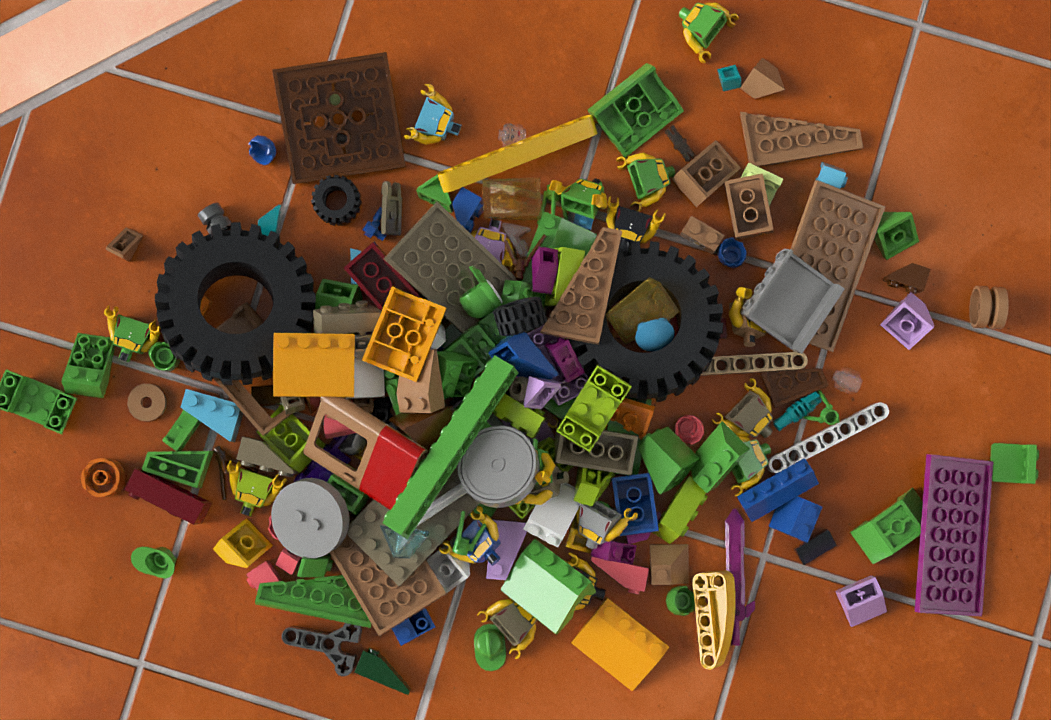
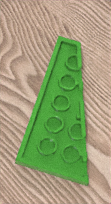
[255,575,371,628]

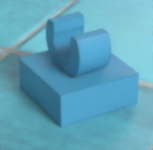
[573,214,594,231]

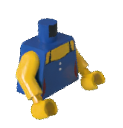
[439,506,501,566]

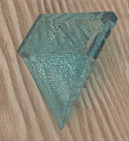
[380,525,430,559]

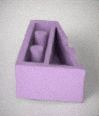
[486,519,527,580]

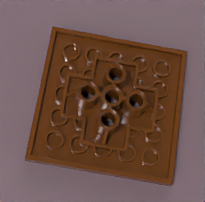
[272,52,406,184]

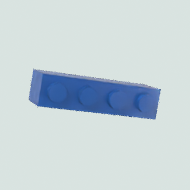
[737,458,819,522]

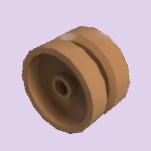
[969,286,1009,329]

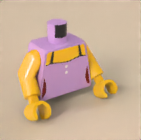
[471,219,514,271]

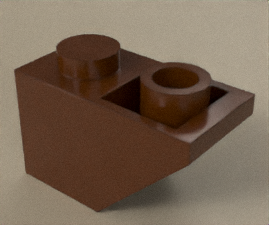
[883,263,931,294]

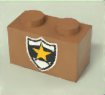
[679,216,724,254]

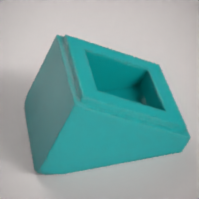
[717,64,741,91]

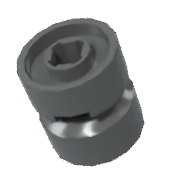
[198,203,231,234]

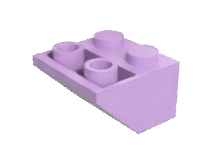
[835,576,887,627]

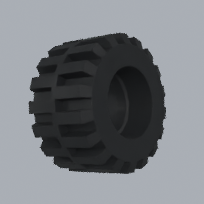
[311,175,362,226]
[493,297,547,336]

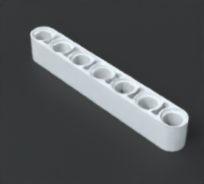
[766,402,889,473]

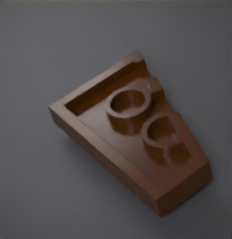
[759,368,828,408]

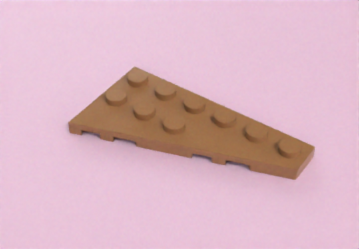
[740,112,863,167]
[540,227,622,345]

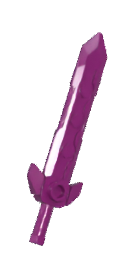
[725,509,755,646]

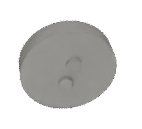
[458,426,540,508]
[271,478,349,558]

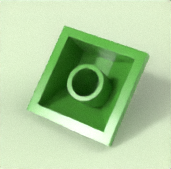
[874,212,919,260]

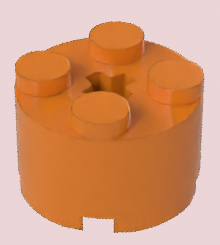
[81,458,126,497]

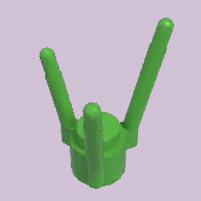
[537,185,568,225]
[803,390,840,425]
[452,511,486,556]

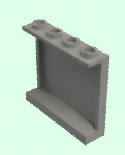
[741,249,845,354]

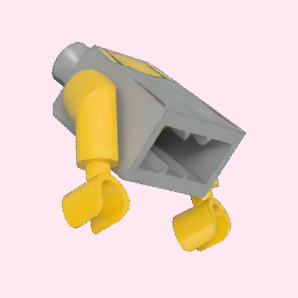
[576,501,638,549]

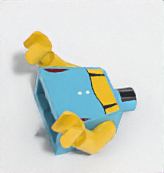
[404,84,462,145]

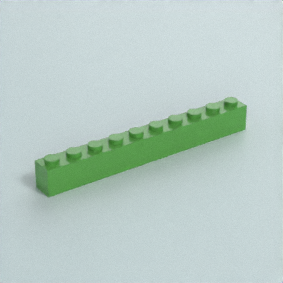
[383,355,518,540]

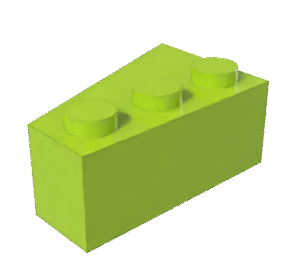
[574,467,616,506]
[652,476,708,544]

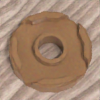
[127,384,167,422]

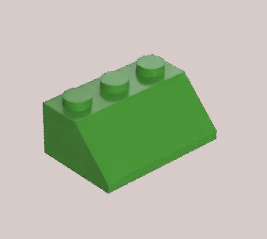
[691,421,750,493]

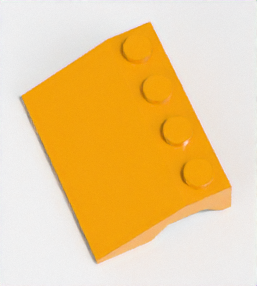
[362,287,447,382]
[273,333,355,397]
[571,597,669,691]

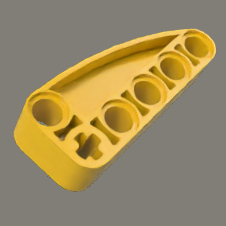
[692,571,735,670]

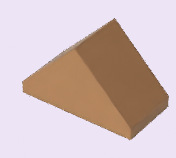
[106,227,143,262]

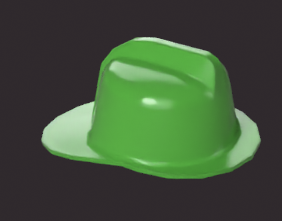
[131,546,177,579]
[474,624,506,671]

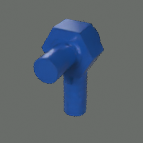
[363,207,386,241]

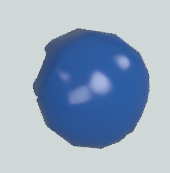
[248,135,276,166]
[717,237,747,268]

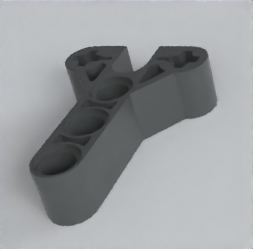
[282,623,362,676]

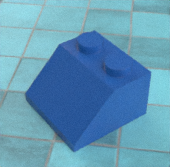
[768,496,822,543]

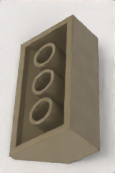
[554,422,638,475]

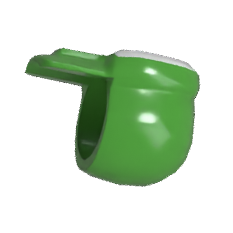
[459,266,502,319]

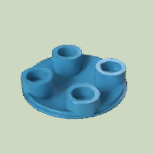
[635,318,674,351]

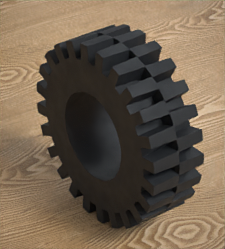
[155,222,316,385]
[566,241,723,404]

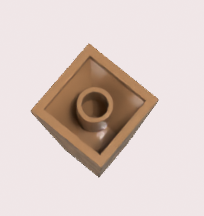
[650,544,689,585]

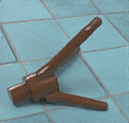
[504,234,546,281]
[213,446,258,500]

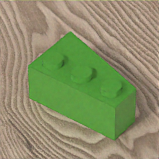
[142,451,214,488]

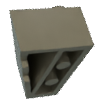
[313,301,382,336]

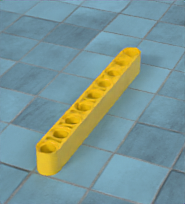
[437,115,598,193]

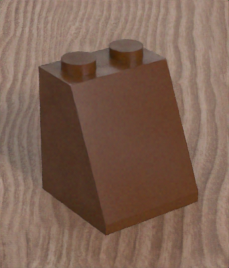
[389,403,455,455]

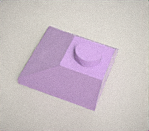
[880,292,935,350]

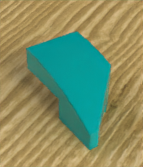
[258,204,281,236]

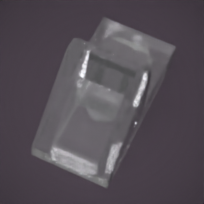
[501,222,531,259]

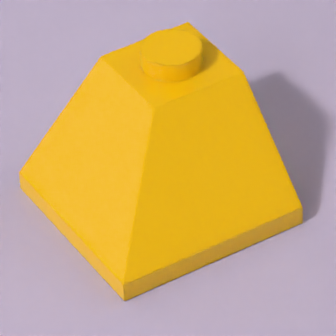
[213,518,273,568]

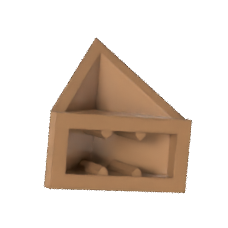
[740,58,785,99]

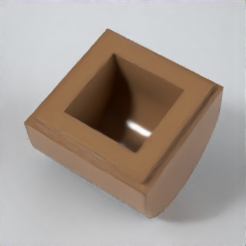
[352,397,374,413]

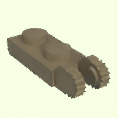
[381,181,402,236]

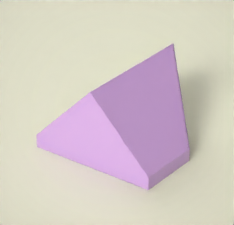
[524,376,562,409]

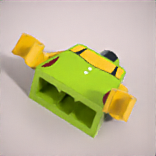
[227,460,287,516]

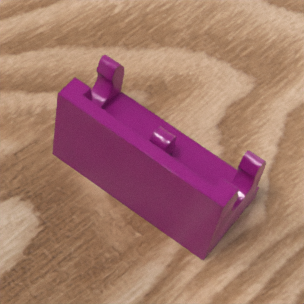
[544,337,585,383]

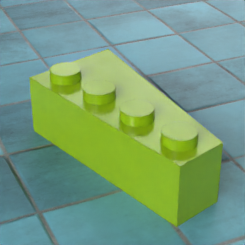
[473,386,547,439]

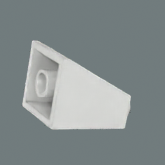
[523,483,581,548]

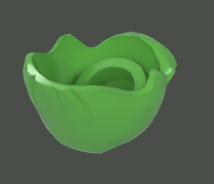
[148,342,181,372]
[666,586,695,616]

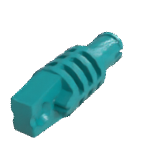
[772,391,822,431]

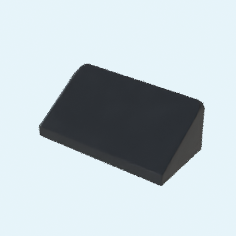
[794,529,837,565]

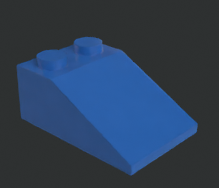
[612,473,659,536]

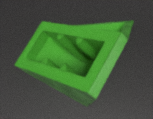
[416,175,453,213]

